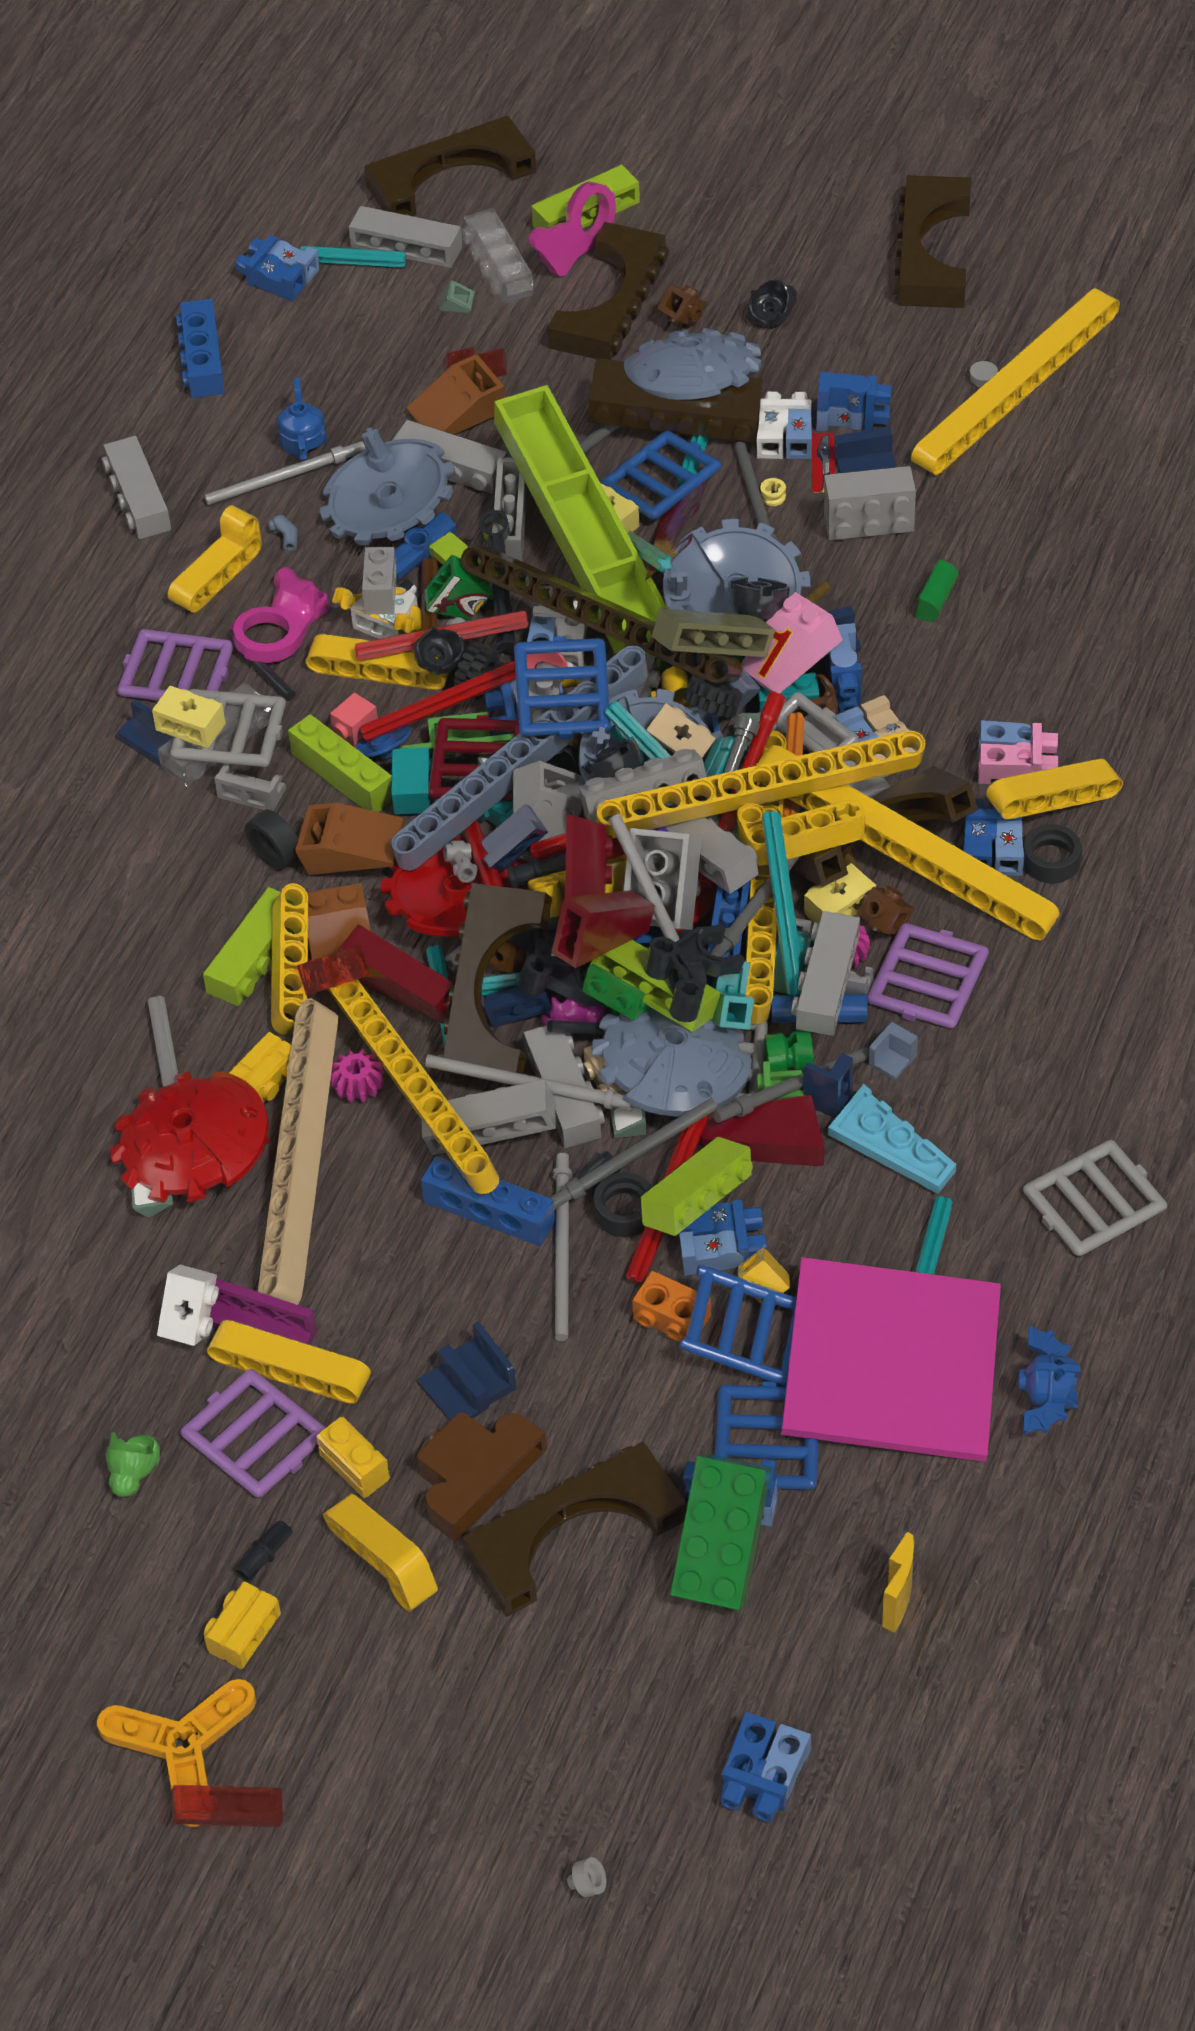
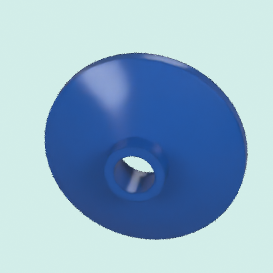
[355,725,411,759]

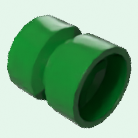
[764,1031,814,1073]

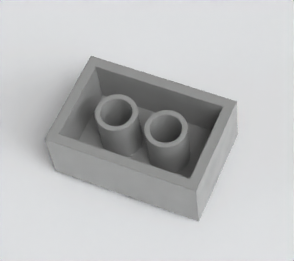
[824,466,916,540]
[624,828,702,930]

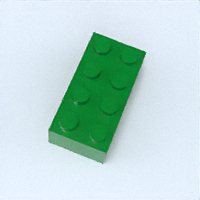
[670,1453,772,1610]

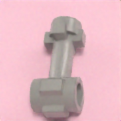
[443,841,477,883]

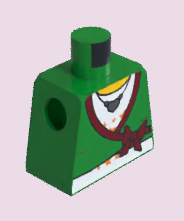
[424,555,494,619]

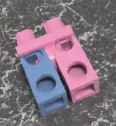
[978,720,1058,784]

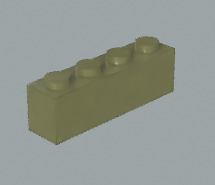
[651,608,775,657]

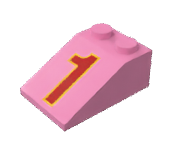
[741,592,843,693]

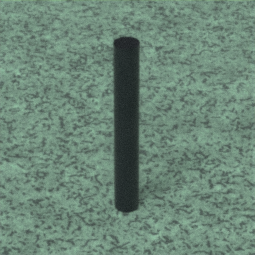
[235,647,296,701]
[547,1020,606,1035]

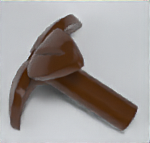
[792,674,838,715]

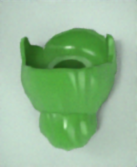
[105,1432,160,1497]

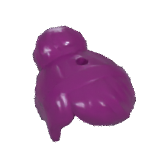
[541,997,608,1026]

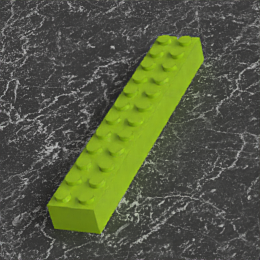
[494,385,674,671]

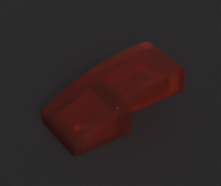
[447,347,507,377]
[297,945,370,995]

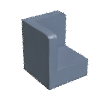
[869,1022,918,1080]

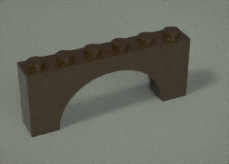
[364,115,536,216]
[894,175,971,308]
[547,222,669,360]
[587,358,763,443]
[790,766,978,887]
[439,883,552,1082]
[463,1441,687,1617]

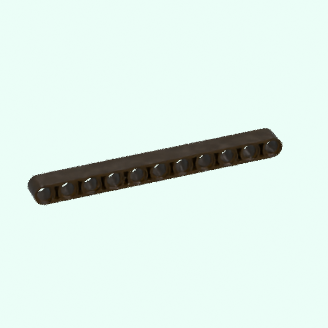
[461,546,742,684]

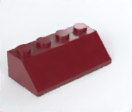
[565,815,613,898]

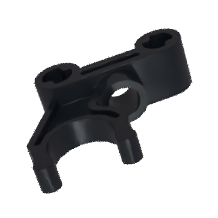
[644,924,744,1022]
[511,928,610,1008]

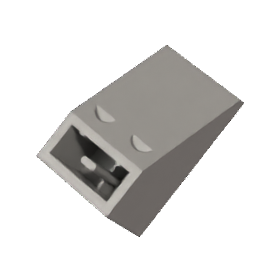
[513,761,583,862]

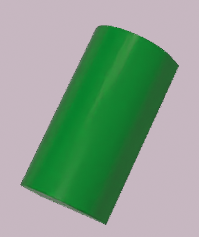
[915,559,958,622]

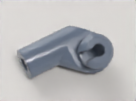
[268,515,298,552]

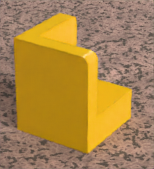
[738,1247,790,1304]

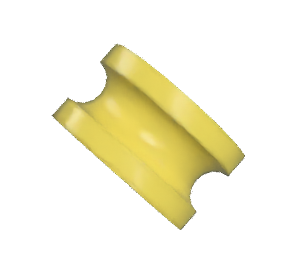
[760,478,786,506]

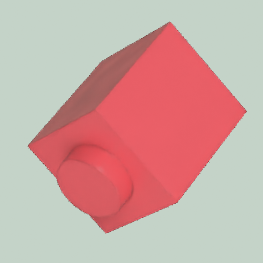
[330,692,378,747]

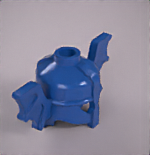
[277,377,327,461]
[1018,1326,1081,1435]

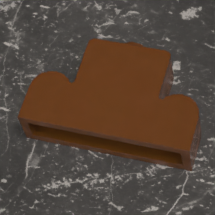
[417,1412,547,1542]

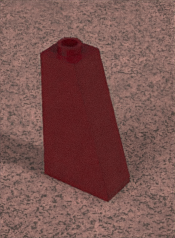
[552,890,655,968]
[339,924,454,1024]
[698,1095,824,1166]

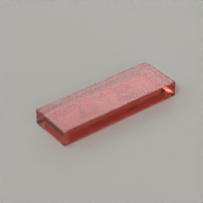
[172,1785,283,1827]

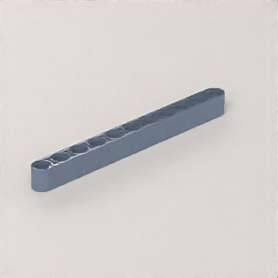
[391,646,648,870]

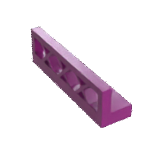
[187,1278,317,1345]

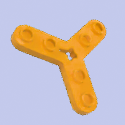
[97,1679,256,1827]

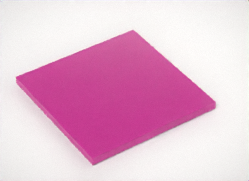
[781,1257,1001,1462]

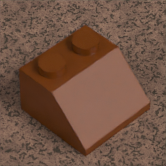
[307,883,370,964]

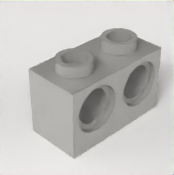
[362,547,397,614]

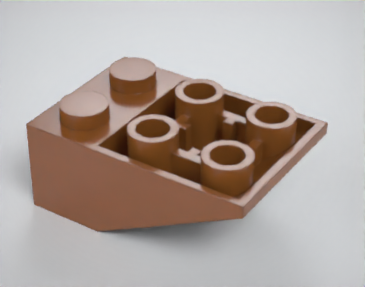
[406,354,506,435]
[295,802,405,875]

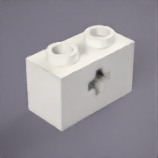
[157,1265,219,1346]

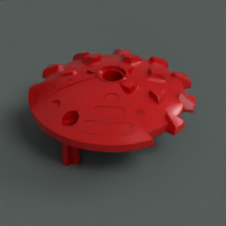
[381,837,529,937]
[110,1071,270,1203]

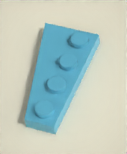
[828,1084,956,1194]

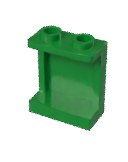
[582,940,652,1021]

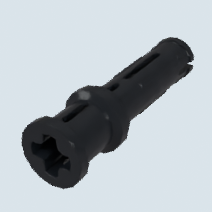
[506,854,566,889]

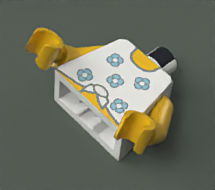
[332,580,421,639]

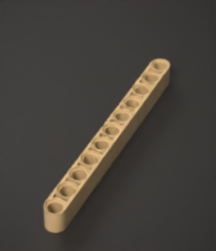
[258,998,338,1305]

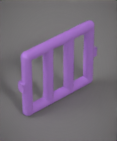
[117,629,234,701]
[867,923,989,1028]
[181,1369,326,1498]

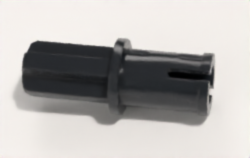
[233,1520,293,1583]

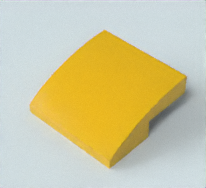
[882,1532,914,1633]

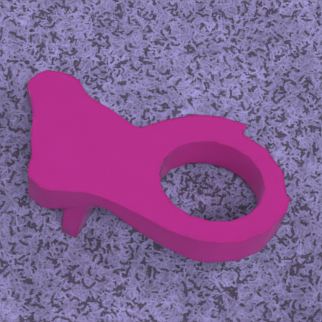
[528,181,616,277]
[229,567,329,663]

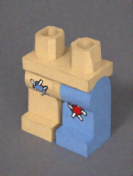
[836,695,916,777]

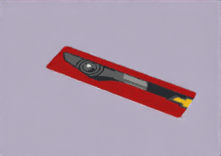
[812,433,835,493]

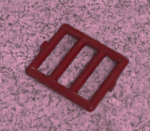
[428,715,524,801]

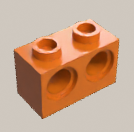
[632,1271,711,1341]

